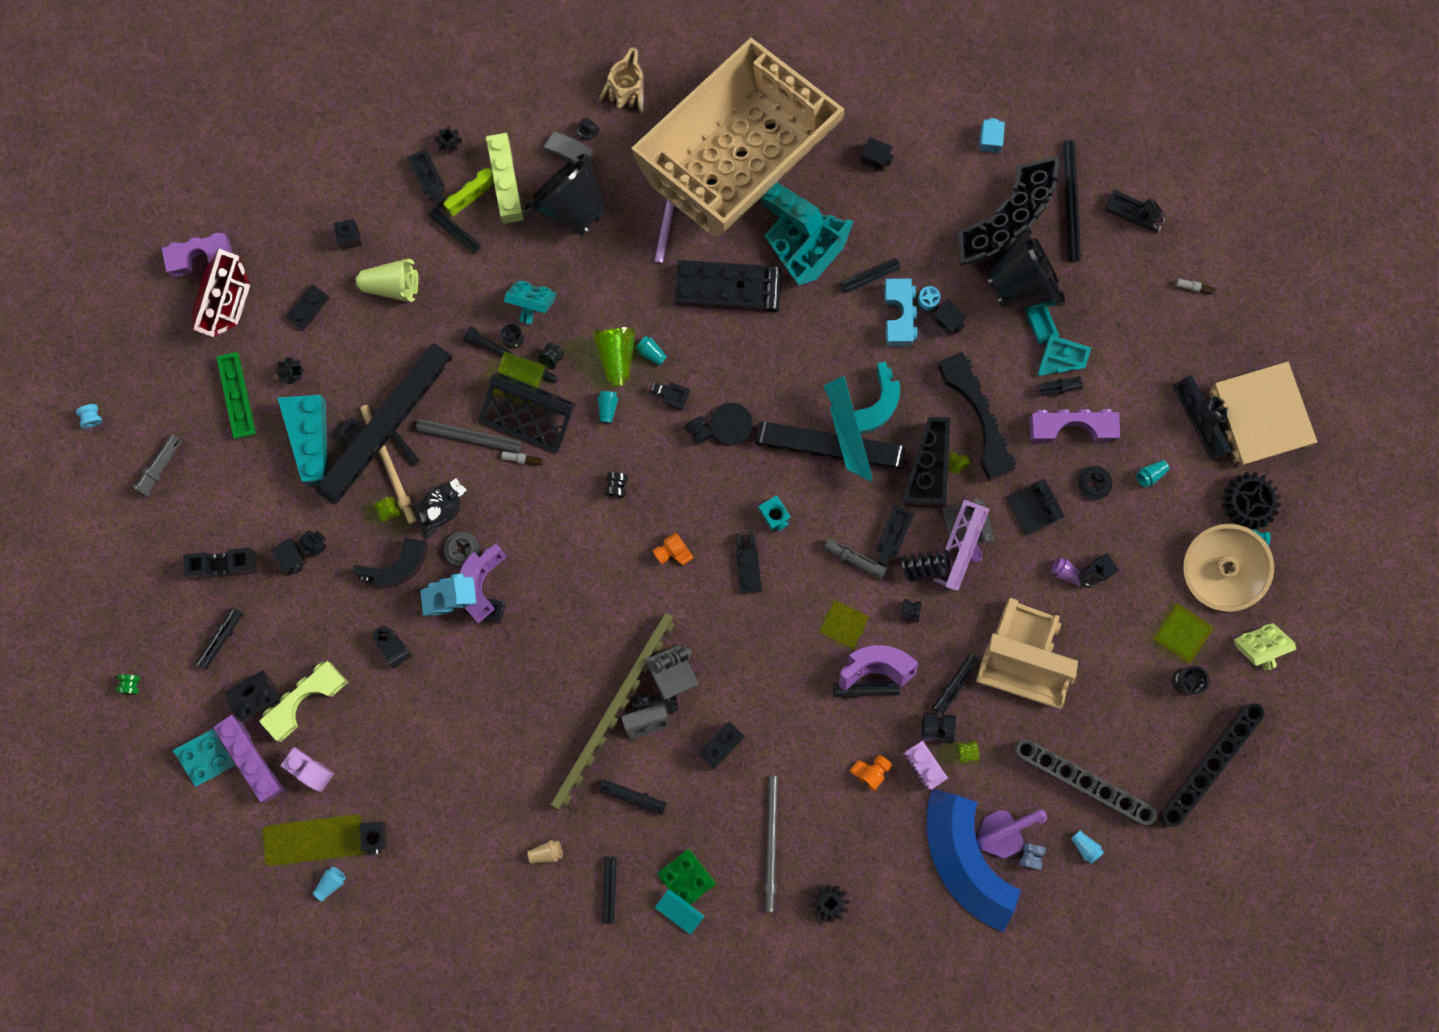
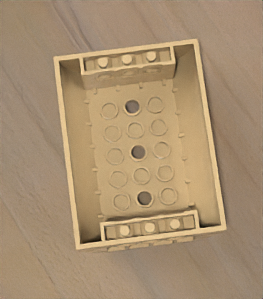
[631,38,844,237]

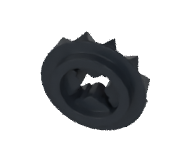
[1078,466,1113,500]

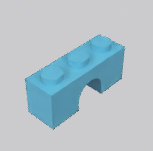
[884,279,917,346]
[420,574,476,616]

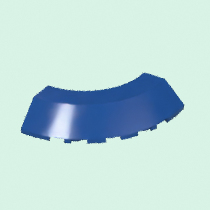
[927,788,1021,932]

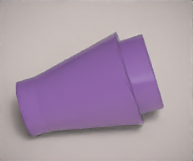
[1051,558,1081,586]

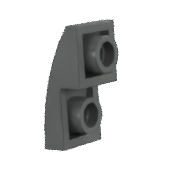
[544,132,593,164]

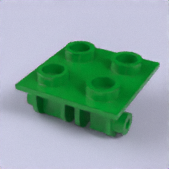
[657,848,716,905]

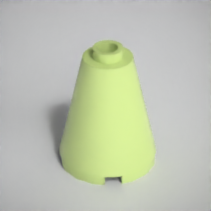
[356,259,418,302]

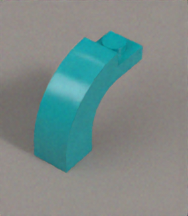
[854,361,900,435]

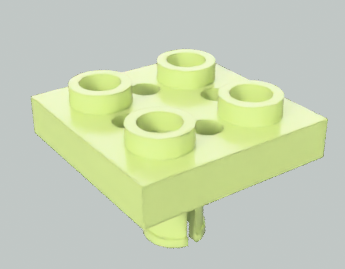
[1234,623,1296,670]

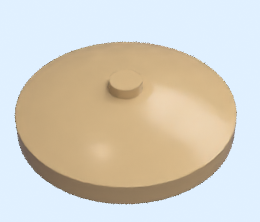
[1183,524,1274,612]

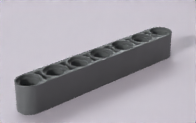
[1014,740,1156,825]

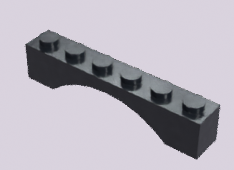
[937,352,1016,482]

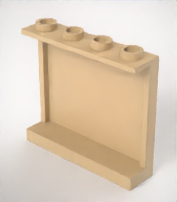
[1209,362,1317,468]

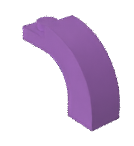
[460,544,506,623]
[839,645,918,691]

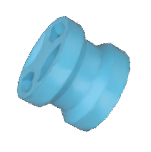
[918,286,940,311]
[76,404,102,429]

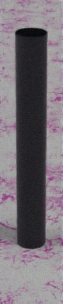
[391,431,420,466]

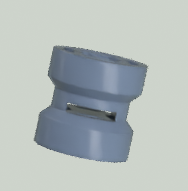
[1019,843,1046,870]

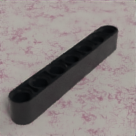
[755,422,906,470]
[1159,703,1265,827]

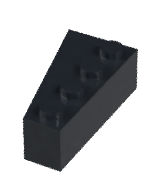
[902,417,950,508]

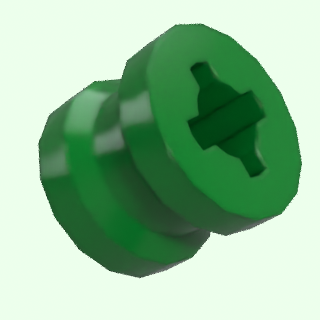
[116,674,141,694]

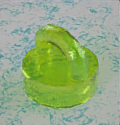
[949,452,971,474]

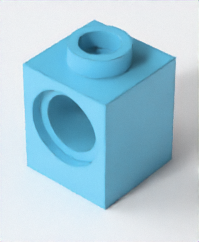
[979,118,1005,153]

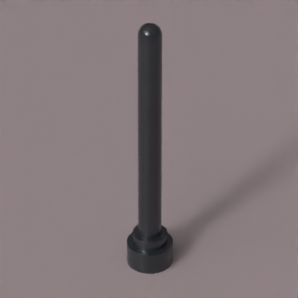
[463,326,558,383]

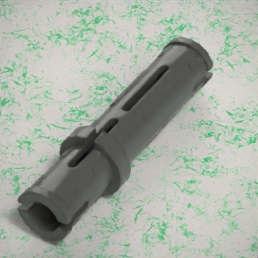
[823,537,887,580]

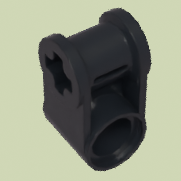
[1078,552,1120,588]
[373,626,412,669]

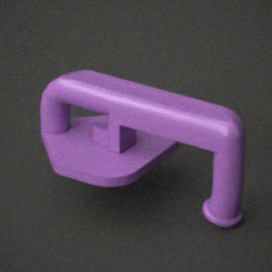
[977,809,1047,858]

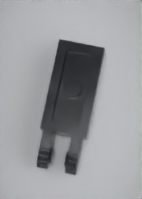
[1104,190,1166,233]
[735,532,762,594]

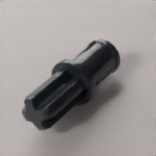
[1039,376,1083,396]

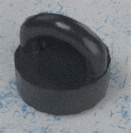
[576,118,600,141]

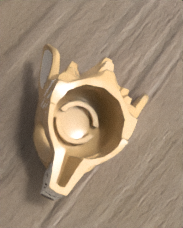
[599,48,643,114]

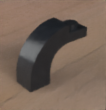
[353,537,428,589]

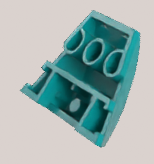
[764,214,853,285]

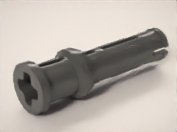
[131,434,183,497]

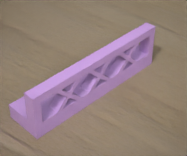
[933,499,989,590]

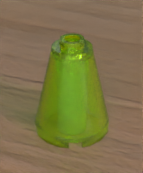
[593,328,636,386]

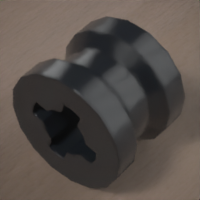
[537,343,564,370]
[900,599,922,623]

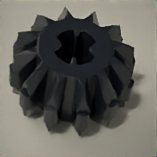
[811,884,850,923]

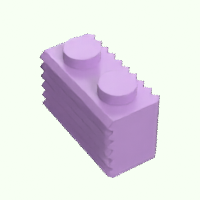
[903,741,948,790]

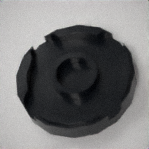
[710,403,753,446]

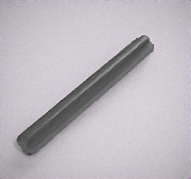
[416,419,521,453]

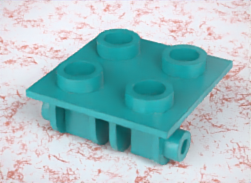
[173,729,236,787]

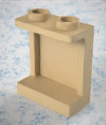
[995,598,1061,652]

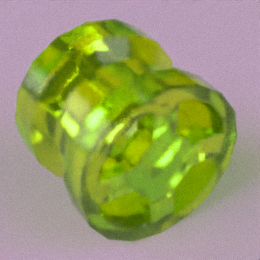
[374,497,400,522]
[957,740,980,765]

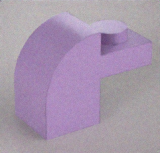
[281,747,335,792]

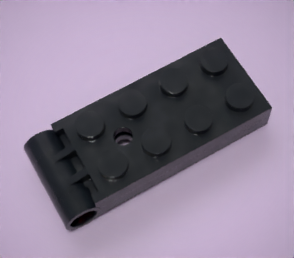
[675,260,782,312]

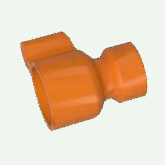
[652,532,694,565]
[849,754,893,791]

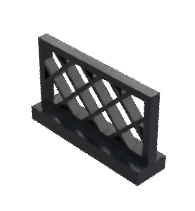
[478,372,577,453]

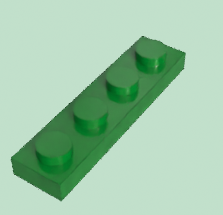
[216,352,257,440]

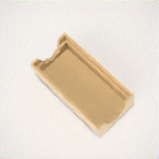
[976,633,1078,709]

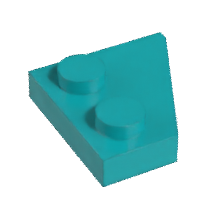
[1037,335,1091,376]

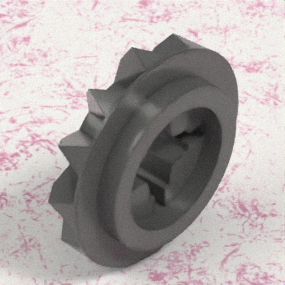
[444,532,480,567]

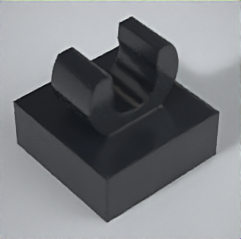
[1137,198,1166,224]

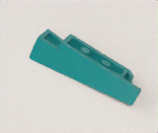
[824,376,873,483]

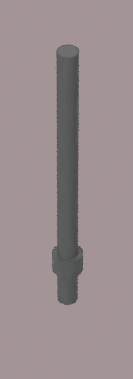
[763,776,778,912]

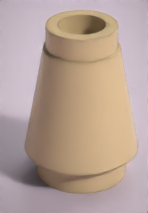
[528,840,563,864]

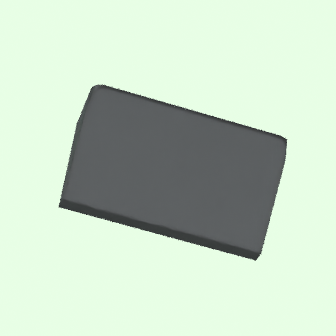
[622,704,671,740]

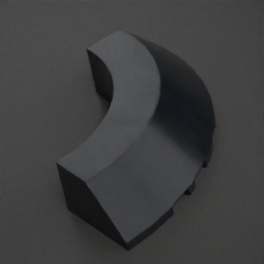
[958,156,1060,266]

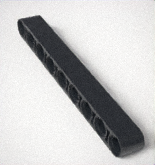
[316,343,453,505]

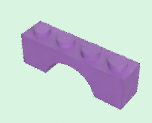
[1029,409,1120,442]
[213,715,285,803]

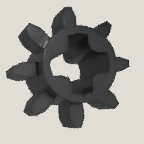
[435,126,462,154]
[276,357,304,384]
[299,530,326,557]

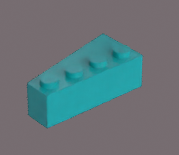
[278,395,328,486]

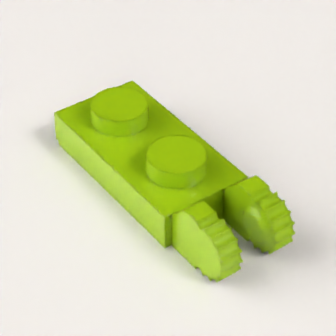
[443,168,495,217]

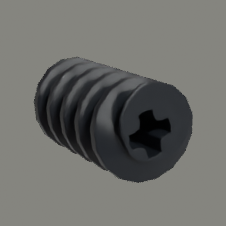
[902,549,951,582]

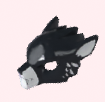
[416,479,467,539]

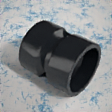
[1172,666,1209,696]
[921,712,956,744]

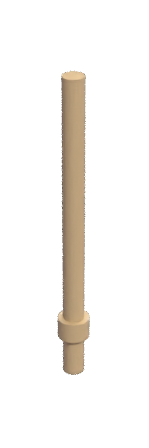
[360,405,417,525]

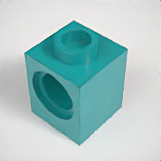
[758,495,791,532]

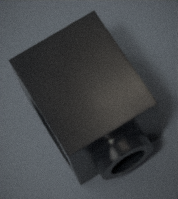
[860,137,894,171]
[333,219,362,250]
[931,299,967,336]
[271,538,307,575]
[360,821,387,855]

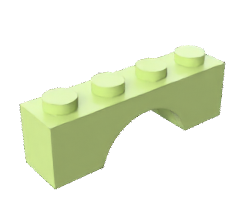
[486,133,524,224]
[260,661,348,742]

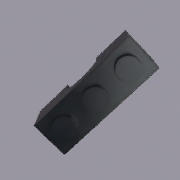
[183,548,257,580]

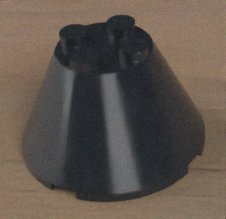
[523,153,606,236]
[987,228,1066,308]

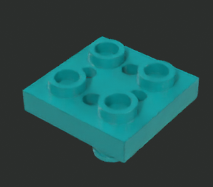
[504,281,557,324]

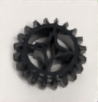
[1221,472,1282,530]

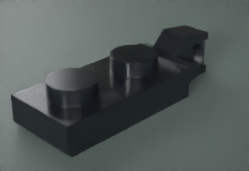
[407,149,446,208]
[877,505,914,566]

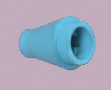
[1071,830,1104,864]
[313,867,346,901]

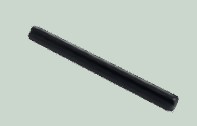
[1063,140,1081,262]

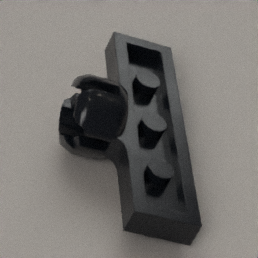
[1172,375,1232,461]

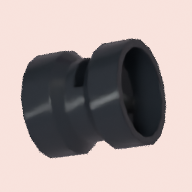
[501,324,524,349]
[684,416,713,446]
[604,472,629,498]

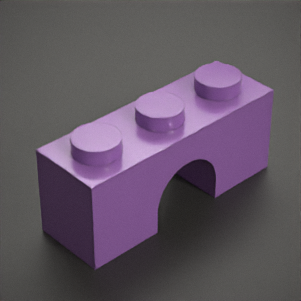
[162,233,232,278]

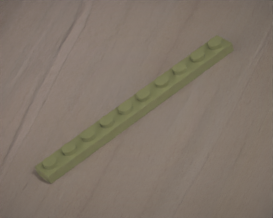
[551,613,675,810]

